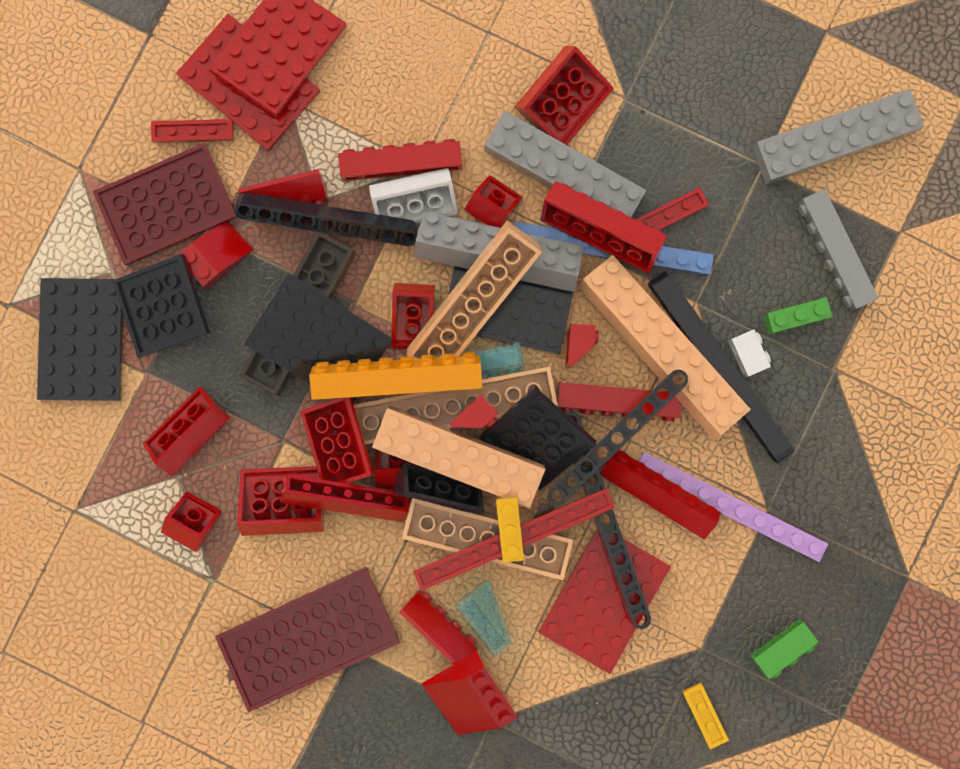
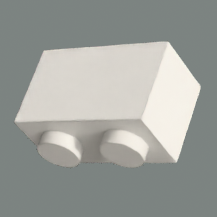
[728,330,771,378]

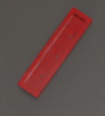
[151,119,234,143]
[635,187,709,230]

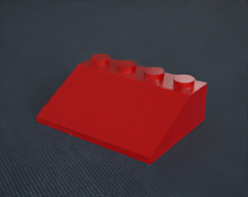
[514,46,614,145]
[300,397,374,483]
[237,466,324,536]
[422,651,518,735]

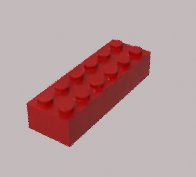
[540,181,667,274]

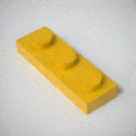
[496,497,524,563]
[682,682,729,750]

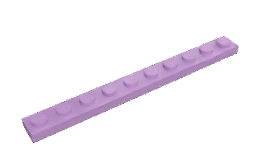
[639,452,828,562]

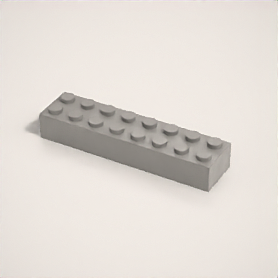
[752,89,924,185]
[484,110,647,217]
[414,211,584,292]

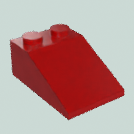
[178,222,253,290]
[391,283,435,349]

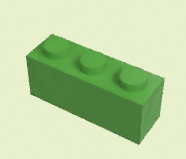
[762,297,832,335]
[750,619,818,679]

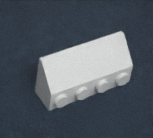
[369,168,458,230]

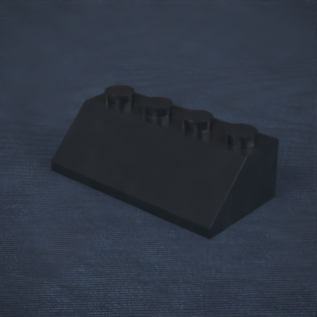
[395,463,484,514]

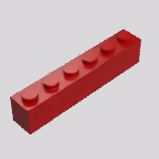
[338,139,462,182]
[557,382,682,422]
[600,450,721,540]
[280,474,409,522]

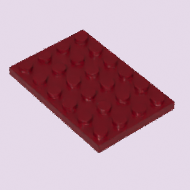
[93,143,238,266]

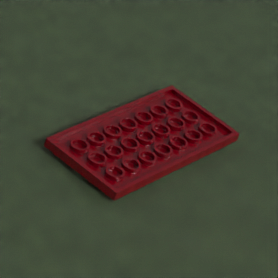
[215,567,400,713]

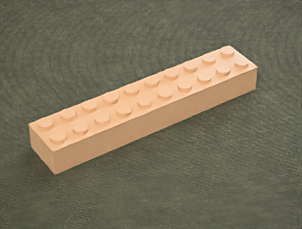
[578,255,751,440]
[354,366,558,445]

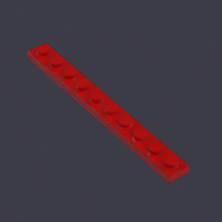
[413,488,615,591]

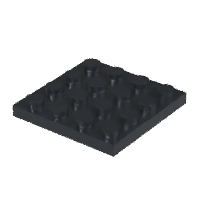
[112,254,210,358]
[480,387,596,490]

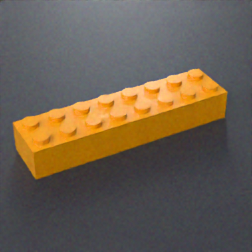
[309,352,482,400]

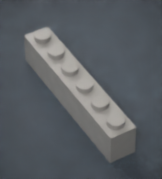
[798,189,879,311]

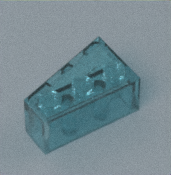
[460,342,524,378]
[454,580,511,656]

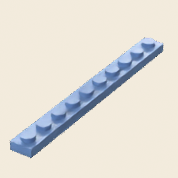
[514,221,714,275]

